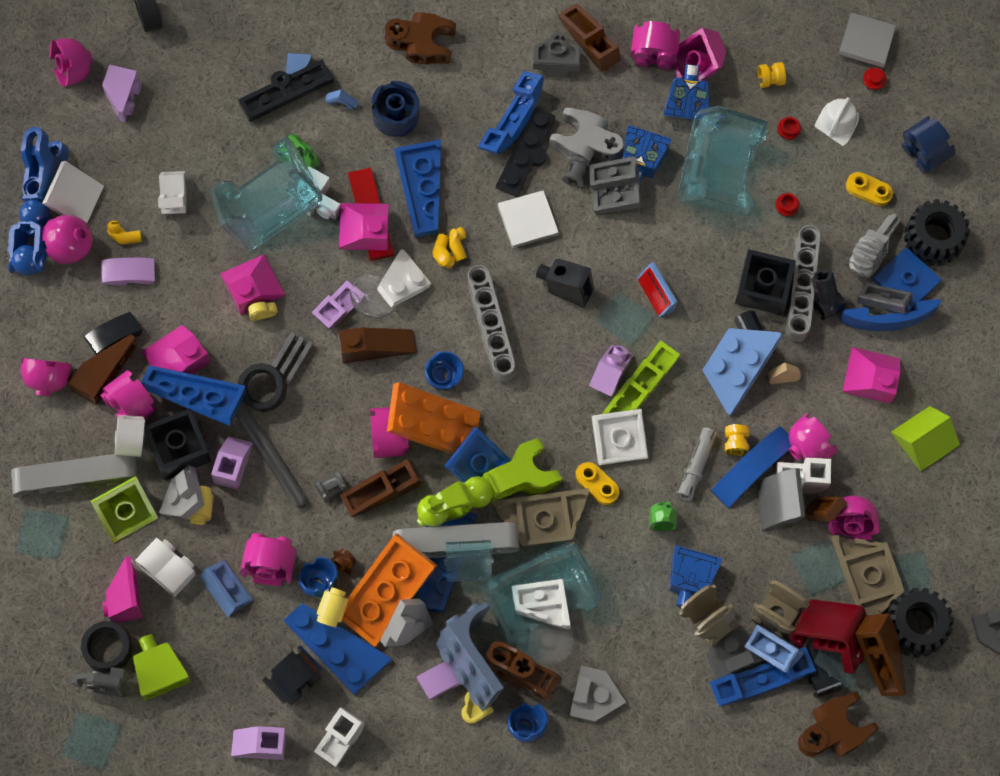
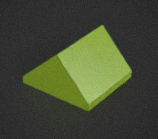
[891,406,960,471]
[90,476,158,543]

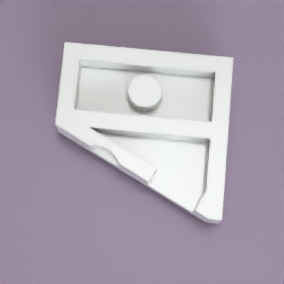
[377,249,431,308]
[512,579,570,629]

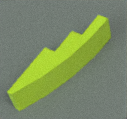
[602,340,681,414]

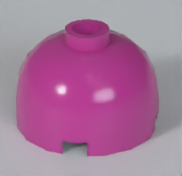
[50,38,93,86]
[42,215,93,265]
[21,358,72,396]
[789,413,837,461]
[829,495,880,542]

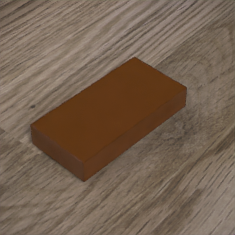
[805,497,847,521]

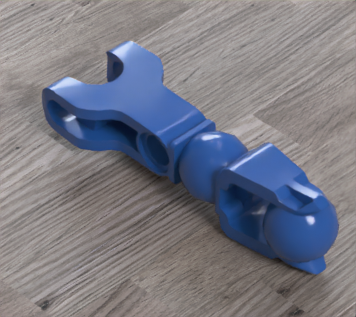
[8,127,69,276]

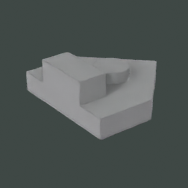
[159,464,204,520]
[381,599,433,647]
[569,666,626,723]

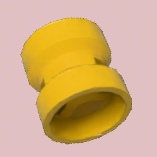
[757,62,786,88]
[725,424,750,456]

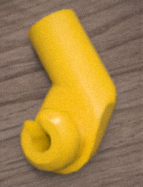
[107,221,142,245]
[449,227,467,262]
[432,234,455,268]

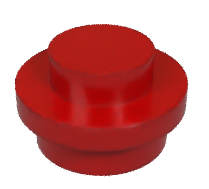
[863,68,887,90]
[777,117,801,140]
[775,193,799,217]

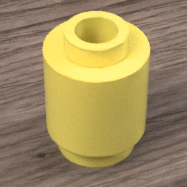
[189,486,214,525]
[316,587,349,628]

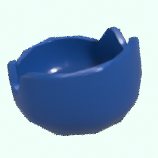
[424,351,464,390]
[298,556,338,597]
[507,703,548,743]

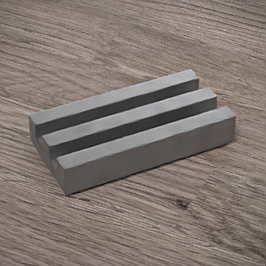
[858,283,913,314]
[267,332,313,386]

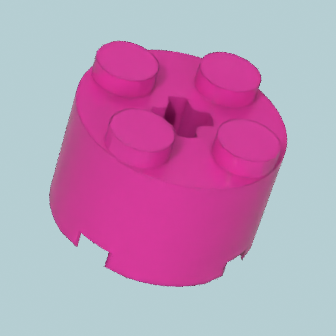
[630,21,681,70]
[100,370,158,420]
[370,407,409,459]
[240,533,297,586]

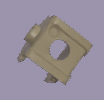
[752,580,809,638]
[679,585,740,648]

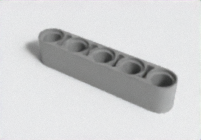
[785,225,820,342]
[468,265,515,382]
[11,454,138,498]
[392,522,519,558]

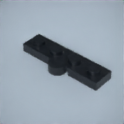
[238,59,334,122]
[496,108,556,197]

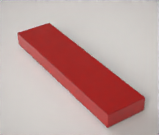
[348,167,394,261]

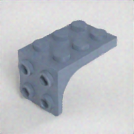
[436,601,504,712]

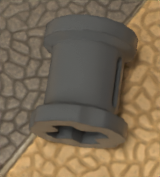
[562,156,590,188]
[315,471,347,503]

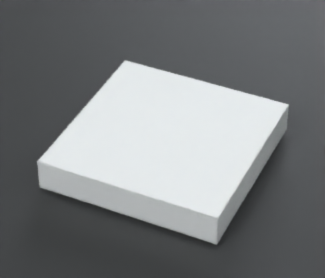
[42,161,104,223]
[498,190,559,248]
[591,409,648,465]

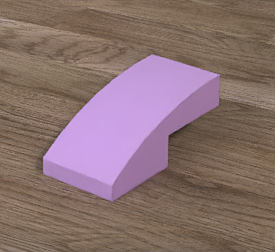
[101,258,155,286]
[312,281,365,329]
[417,662,461,701]

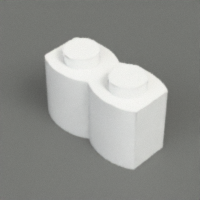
[135,538,195,598]

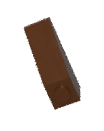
[339,327,416,363]
[68,335,137,405]
[855,614,906,696]

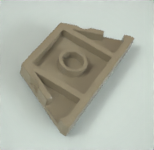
[492,488,589,549]
[831,535,905,615]

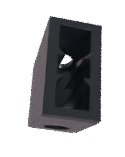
[536,259,595,309]

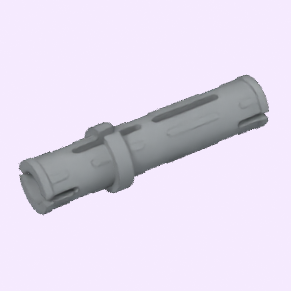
[677,428,717,501]

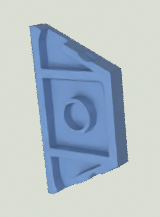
[703,328,784,416]

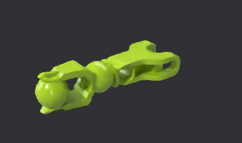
[417,438,563,527]

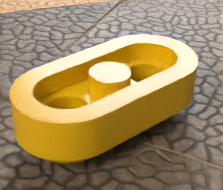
[846,172,893,206]
[575,462,619,505]

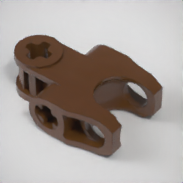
[384,12,456,65]
[486,642,563,703]
[798,692,879,758]

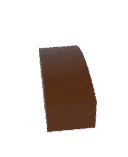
[558,3,621,72]
[340,459,424,517]

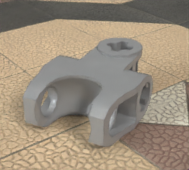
[549,108,623,162]

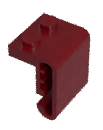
[790,599,866,674]

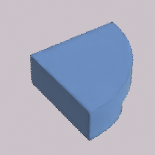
[286,53,312,77]
[325,90,359,110]

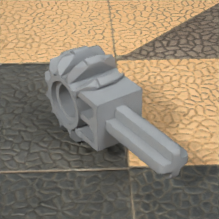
[849,214,901,278]

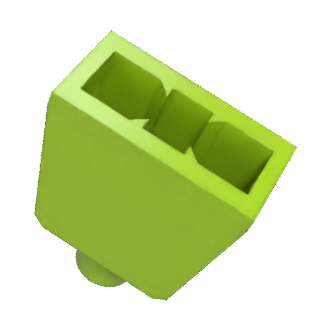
[133,634,191,702]

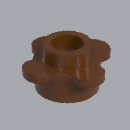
[331,549,356,575]

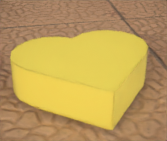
[248,302,278,322]
[462,692,494,724]

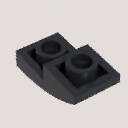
[84,312,143,355]

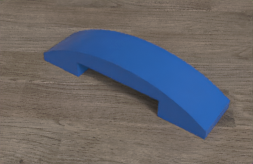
[478,71,544,154]
[840,299,941,331]
[711,426,791,508]
[709,647,816,707]

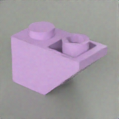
[102,64,142,122]
[589,345,634,396]
[211,436,253,490]
[231,726,286,760]

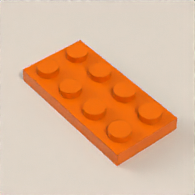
[387,382,481,455]
[342,533,438,647]

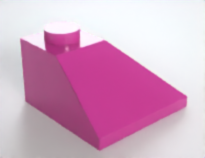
[673,27,727,80]
[339,203,389,250]
[220,254,285,315]
[141,325,210,374]
[842,347,900,404]
[102,556,143,623]

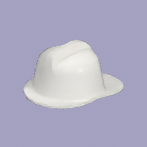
[815,97,859,146]

